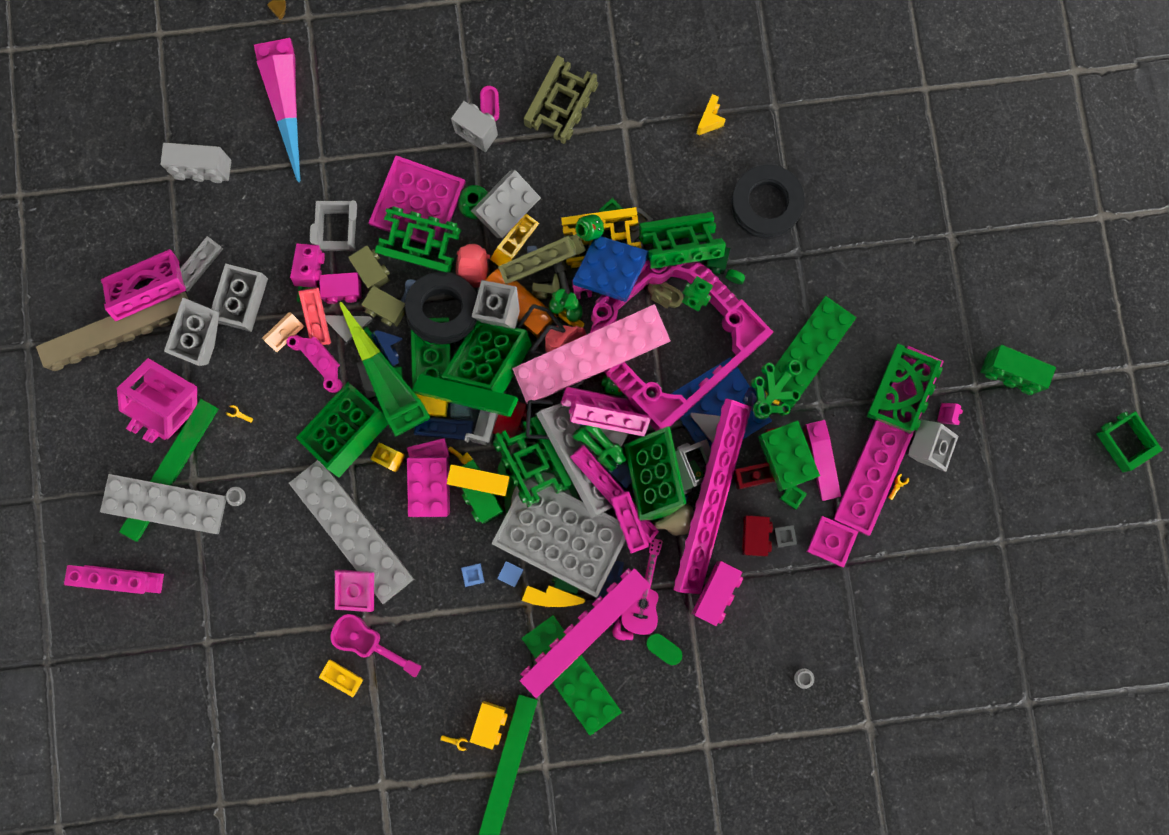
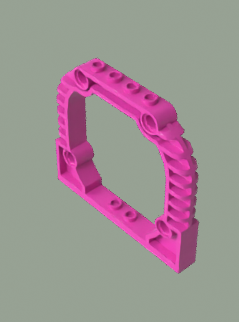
[590,260,773,431]

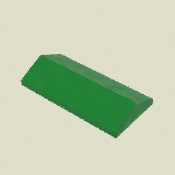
[411,318,450,387]

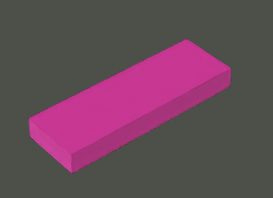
[610,491,649,553]

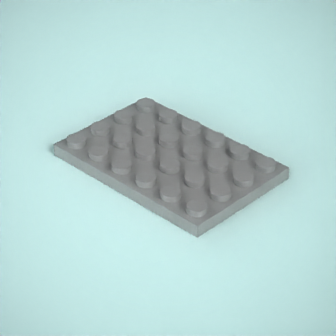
[492,477,625,598]

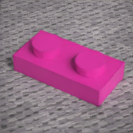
[407,438,450,457]

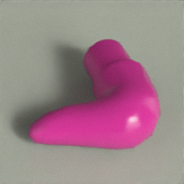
[612,618,633,641]

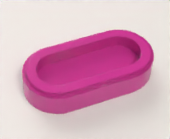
[480,86,500,122]

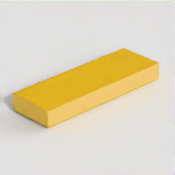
[447,465,509,496]

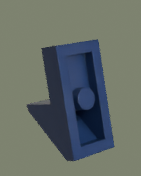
[371,330,403,367]

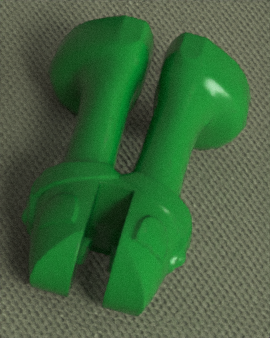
[549,288,583,322]
[572,425,626,471]

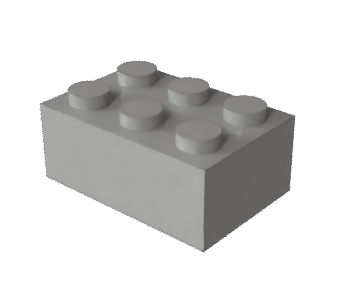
[160,143,231,183]
[471,170,541,238]
[211,263,268,332]

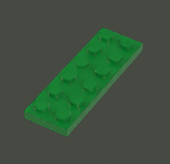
[763,296,857,409]
[521,615,622,736]

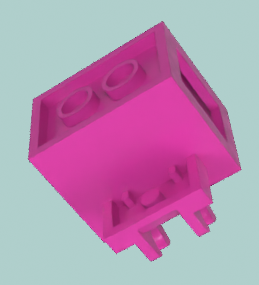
[117,358,197,443]

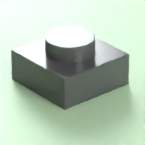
[774,525,797,548]

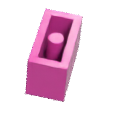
[319,272,362,304]

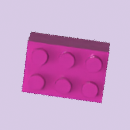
[407,456,450,517]
[691,561,743,626]

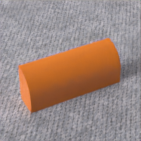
[485,268,558,339]

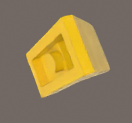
[696,94,726,135]
[370,442,405,472]

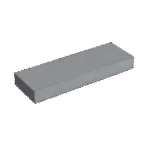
[180,236,223,292]

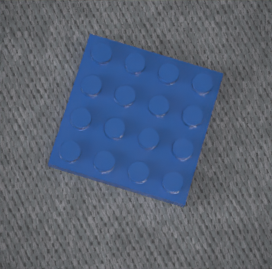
[671,357,772,456]

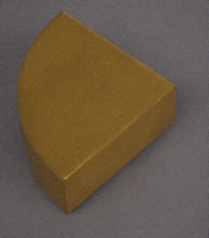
[267,0,286,20]

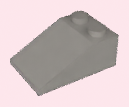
[164,298,220,366]

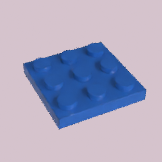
[573,236,648,302]

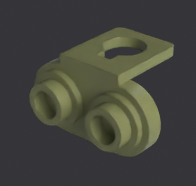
[648,282,683,309]

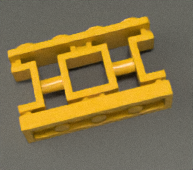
[561,207,641,268]

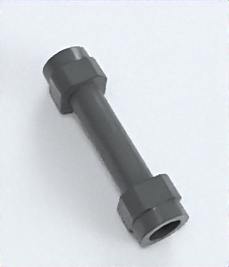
[554,262,570,294]

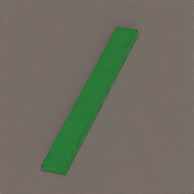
[119,399,219,542]
[479,694,538,835]

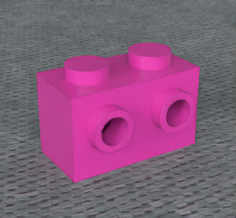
[290,244,325,288]

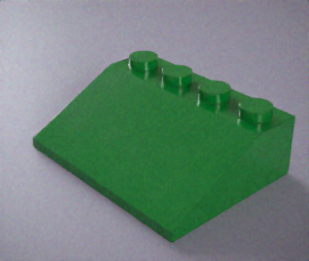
[442,320,532,393]
[296,382,388,477]
[625,426,686,520]

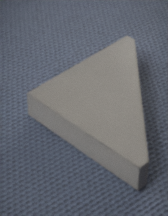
[325,315,373,343]
[690,413,721,443]

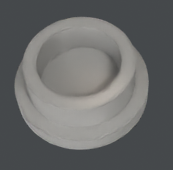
[226,487,246,506]
[794,668,814,689]

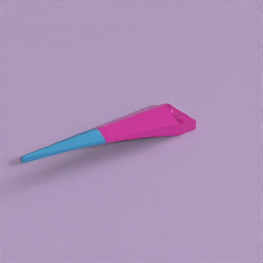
[254,38,301,183]

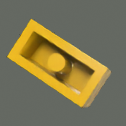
[470,701,508,749]

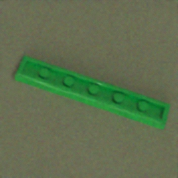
[412,374,518,417]

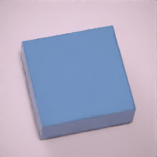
[497,561,523,587]
[461,563,485,587]

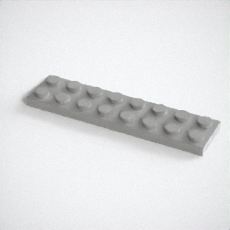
[289,460,414,604]

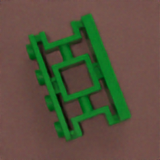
[375,206,462,273]
[639,212,726,269]
[493,416,572,507]

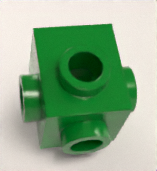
[682,276,713,311]

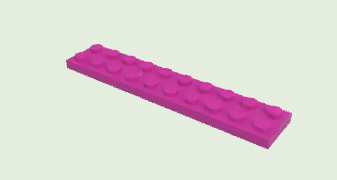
[833,346,944,536]
[674,398,751,594]

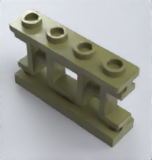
[524,55,599,144]
[498,234,585,284]

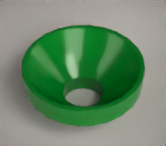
[457,185,488,219]

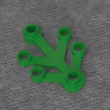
[751,360,802,420]

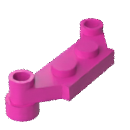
[287,335,342,393]

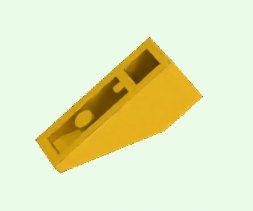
[490,214,539,266]

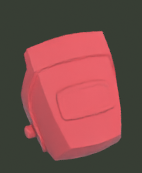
[456,244,490,288]
[545,326,586,353]

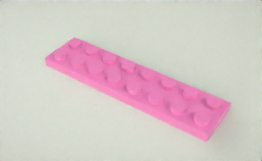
[512,304,671,403]

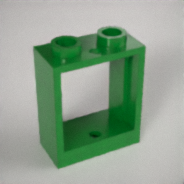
[1096,411,1163,472]

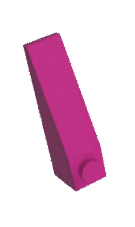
[802,420,841,501]

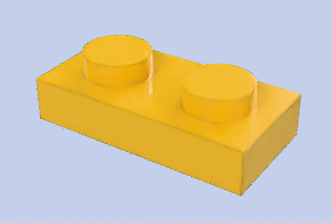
[319,659,364,697]

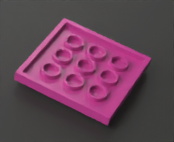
[369,156,466,250]

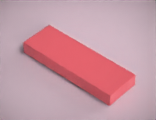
[299,287,331,345]

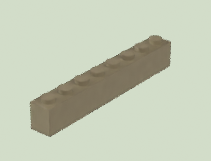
[36,291,188,371]

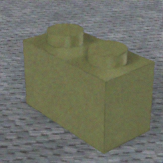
[348,245,390,291]
[361,286,406,327]

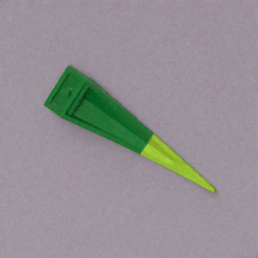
[340,302,430,437]

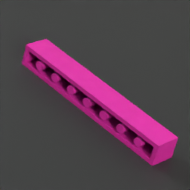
[520,568,651,698]

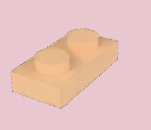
[262,312,304,352]

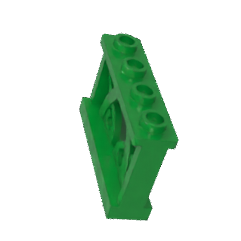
[866,344,943,434]

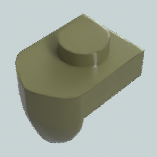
[532,273,560,299]

